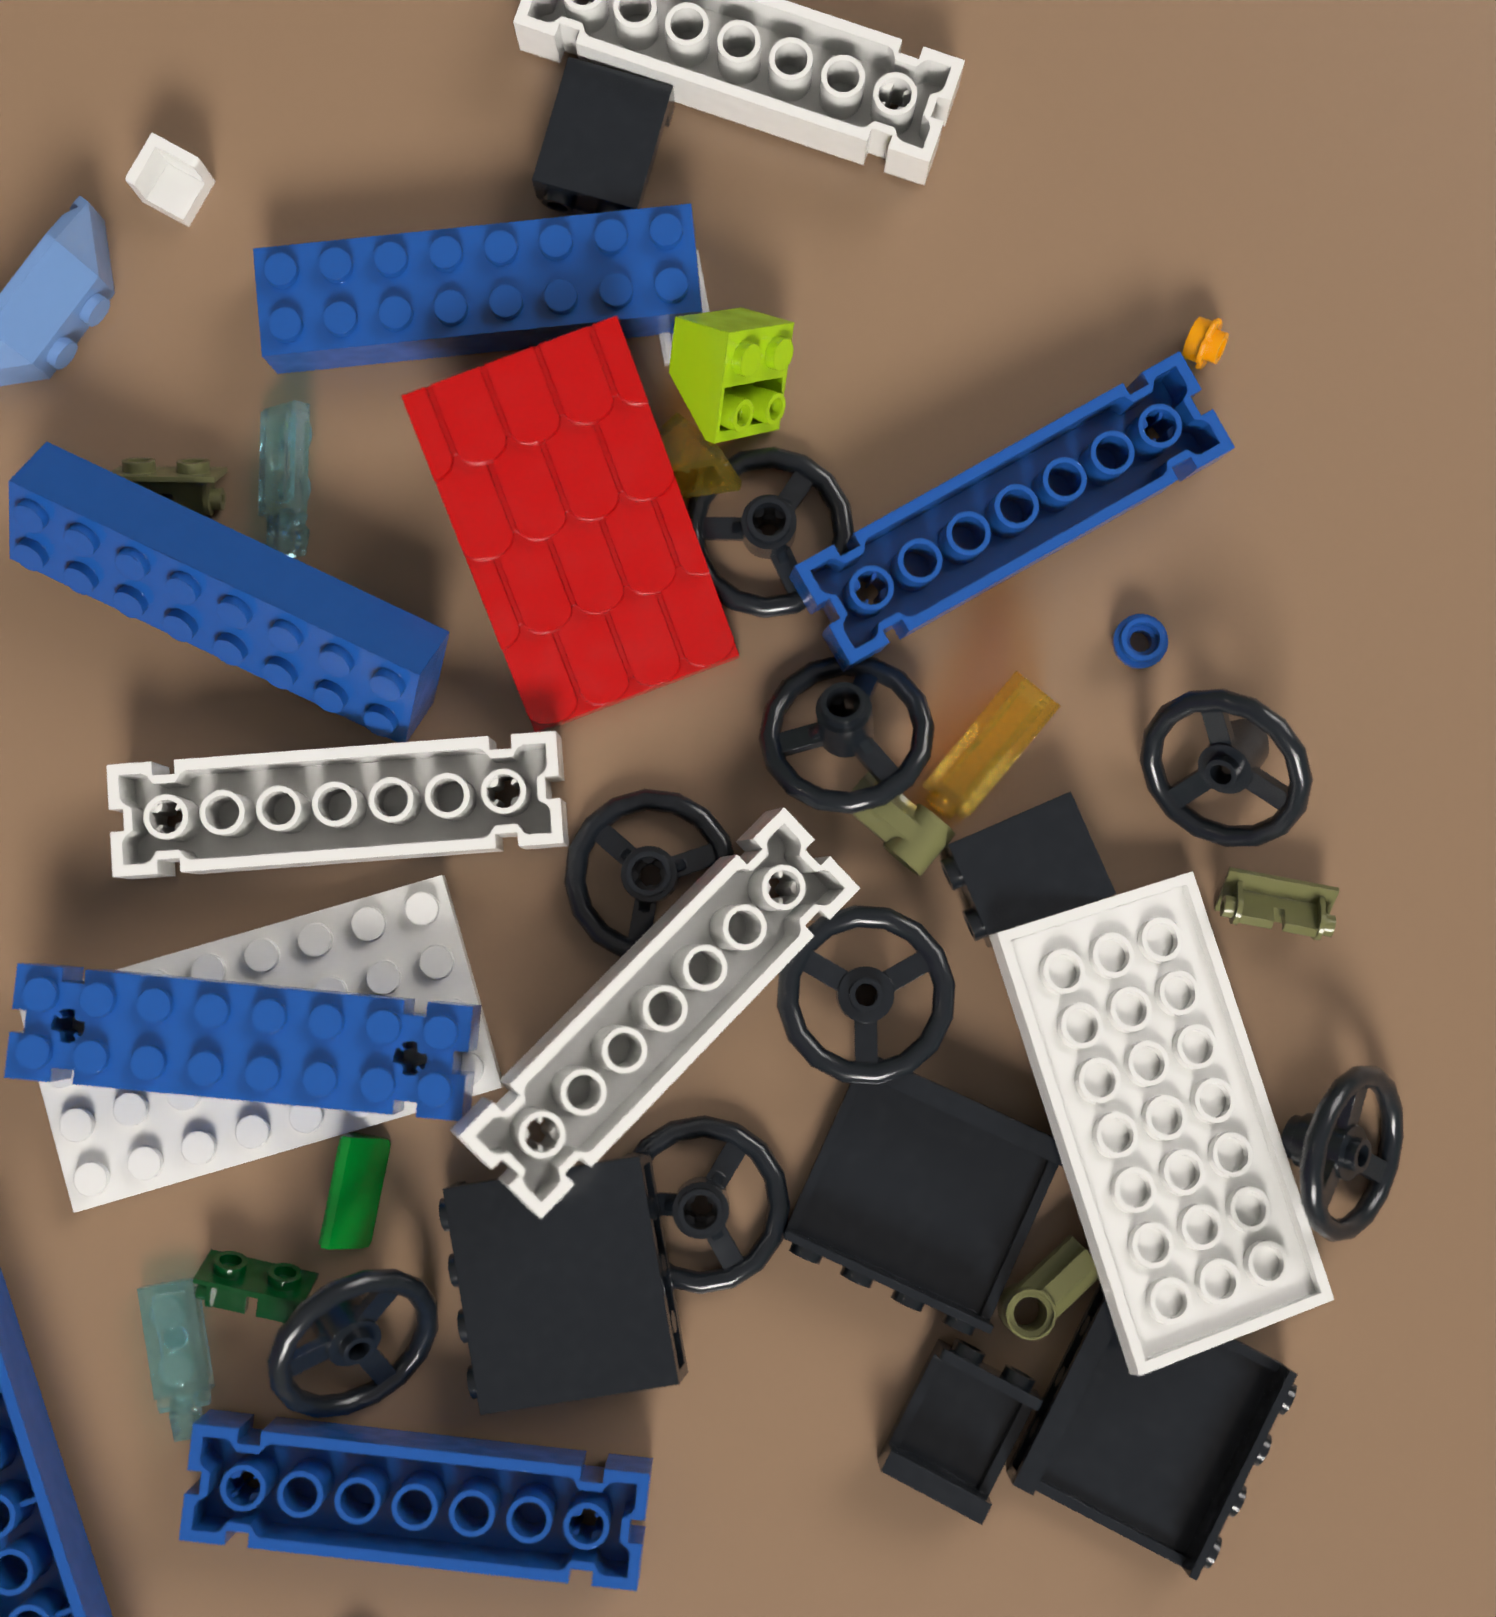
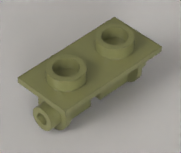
[111,457,228,515]
[1214,867,1339,941]

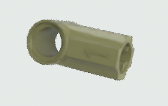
[851,771,956,877]
[997,1235,1099,1341]

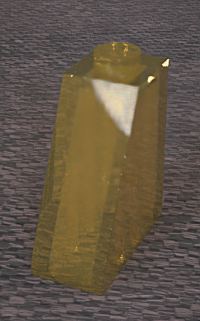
[922,671,1061,819]

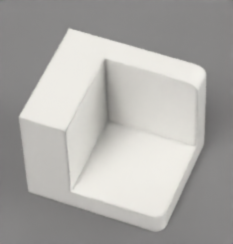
[125,132,215,227]

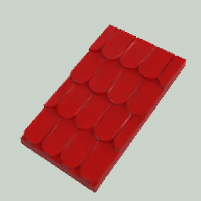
[401,315,740,732]

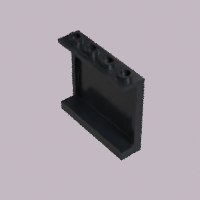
[783,1056,1063,1336]
[439,1150,688,1415]
[1006,1283,1298,1581]

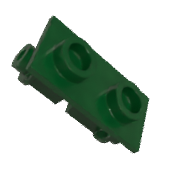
[193,1249,319,1323]

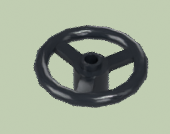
[687,447,855,618]
[759,656,935,814]
[1139,689,1313,847]
[564,789,735,958]
[777,905,956,1085]
[1281,1066,1404,1242]
[633,1115,791,1294]
[267,1269,439,1418]

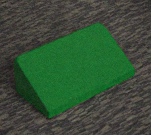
[318,1131,391,1250]

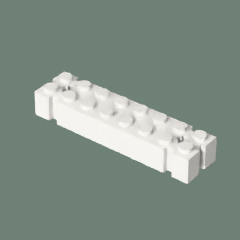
[513,0,965,186]
[106,731,569,879]
[450,807,860,1219]

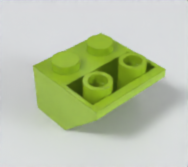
[669,307,794,444]

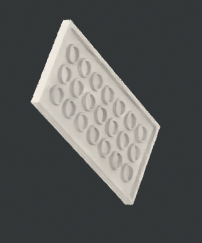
[989,871,1334,1376]
[19,875,504,1213]

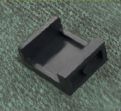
[532,57,675,214]
[940,791,1116,947]
[877,1338,1043,1525]

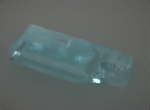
[258,400,312,558]
[137,1277,215,1442]

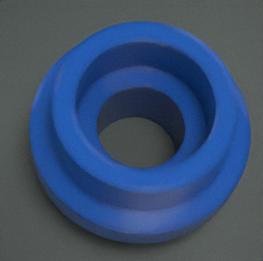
[1112,614,1168,669]

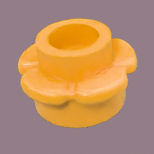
[1182,316,1229,370]

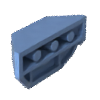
[0,196,115,386]

